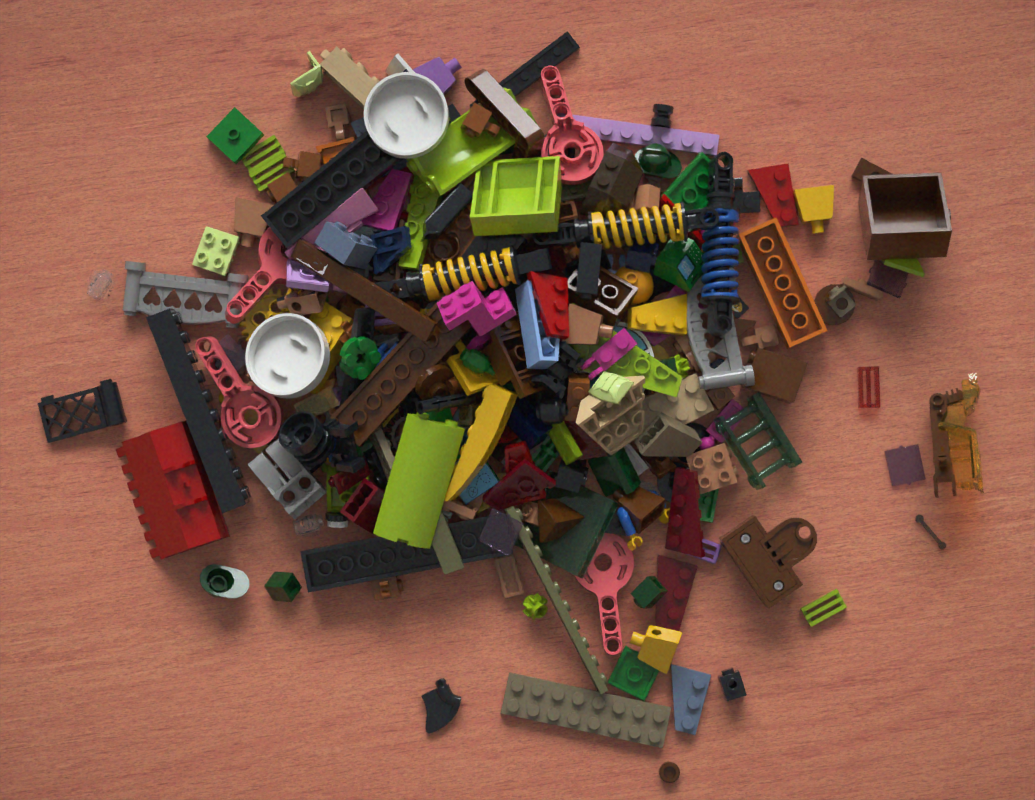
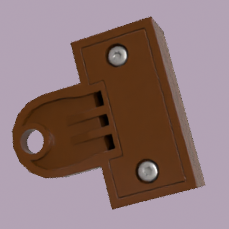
[718,515,817,608]

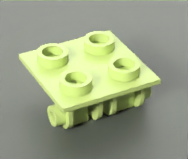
[192,226,240,277]

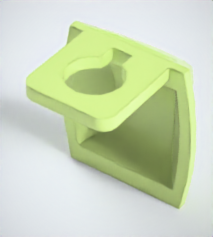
[290,51,323,97]
[588,371,634,404]

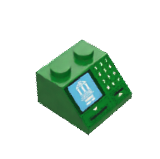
[653,238,705,292]

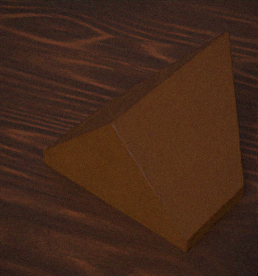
[538,498,585,542]

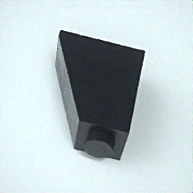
[575,242,602,301]

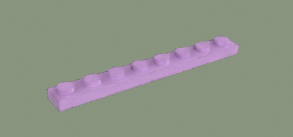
[557,113,719,156]

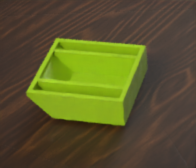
[470,156,562,236]

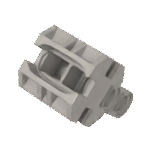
[248,438,326,520]

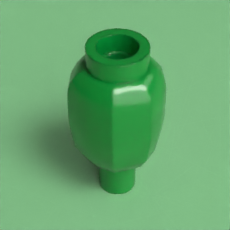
[460,348,495,376]

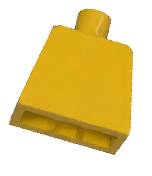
[793,185,834,234]
[630,625,682,674]

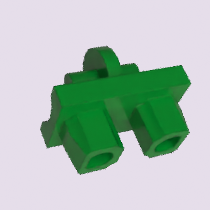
[532,434,560,472]

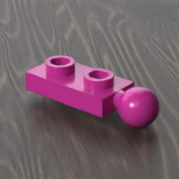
[699,399,748,450]

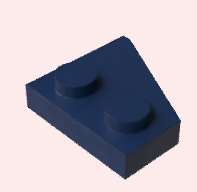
[370,226,412,275]

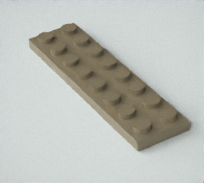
[501,672,671,748]

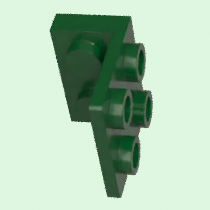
[588,447,641,496]

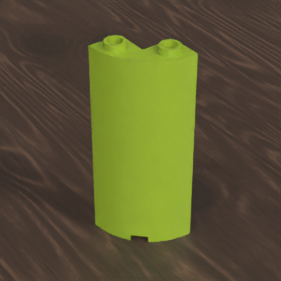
[406,88,538,196]
[373,412,465,549]

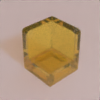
[456,404,478,427]

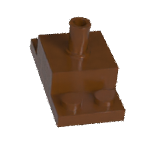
[484,310,547,399]

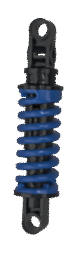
[700,152,740,337]

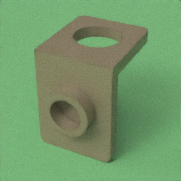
[825,285,856,317]

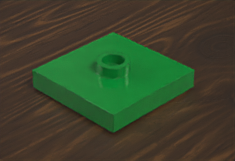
[206,107,264,164]

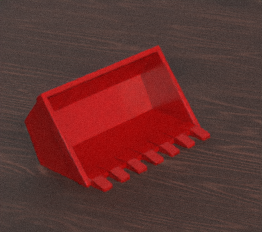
[116,421,230,560]

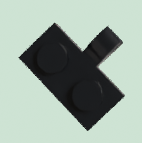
[733,177,760,213]

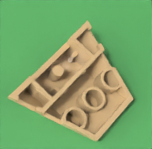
[576,376,645,455]

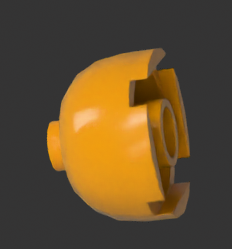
[615,263,654,306]

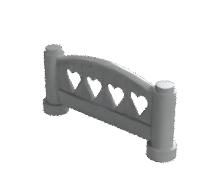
[123,261,249,328]
[681,267,755,390]

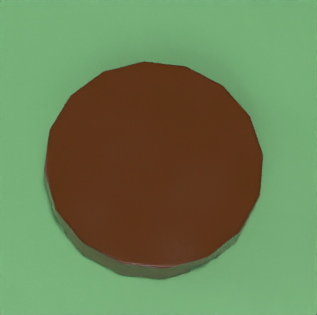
[814,284,855,325]
[415,364,454,400]

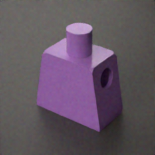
[413,57,462,96]

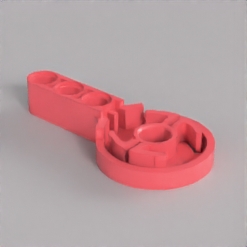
[541,66,603,185]
[225,227,294,324]
[195,337,284,448]
[572,532,634,656]

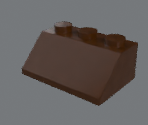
[568,266,639,330]

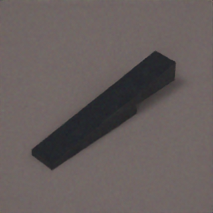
[340,307,375,406]

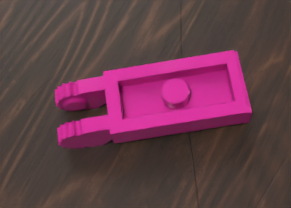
[580,328,638,380]

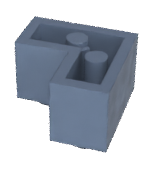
[314,221,378,269]

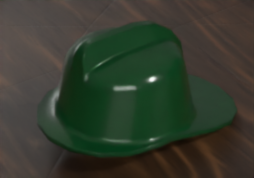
[635,143,682,178]
[200,564,249,599]

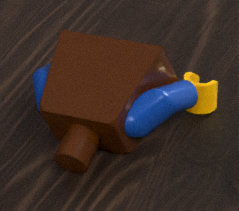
[613,486,670,551]

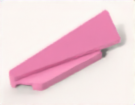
[285,188,379,260]

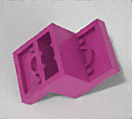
[437,281,516,337]

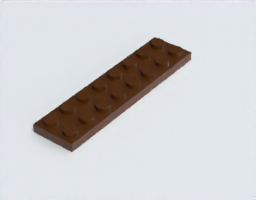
[330,295,473,447]

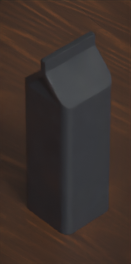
[421,183,473,242]

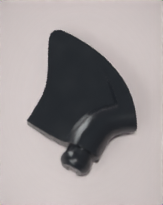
[421,678,462,733]

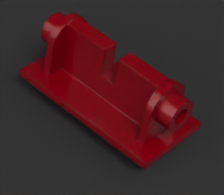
[328,456,371,495]

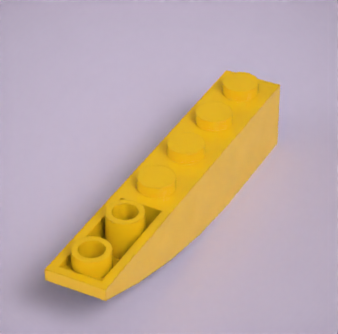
[444,383,518,501]

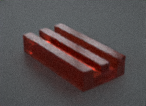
[857,366,880,408]

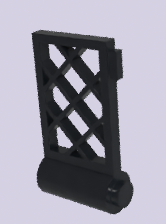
[38,379,127,443]

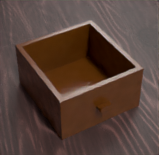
[858,173,952,260]

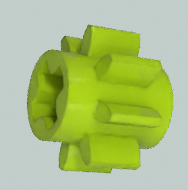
[670,354,691,379]
[523,593,548,620]

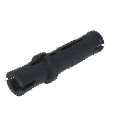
[416,393,476,414]

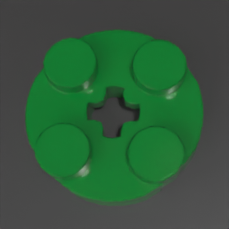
[339,336,381,380]

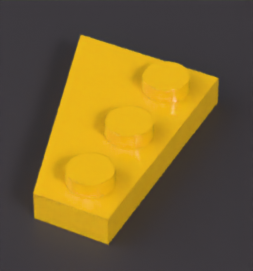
[628,294,687,336]

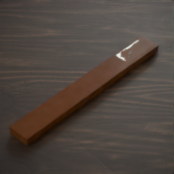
[291,239,438,342]

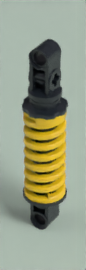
[532,202,719,249]
[374,245,552,303]

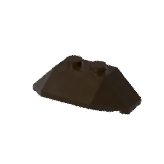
[580,143,643,218]

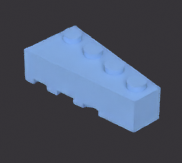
[515,280,560,369]

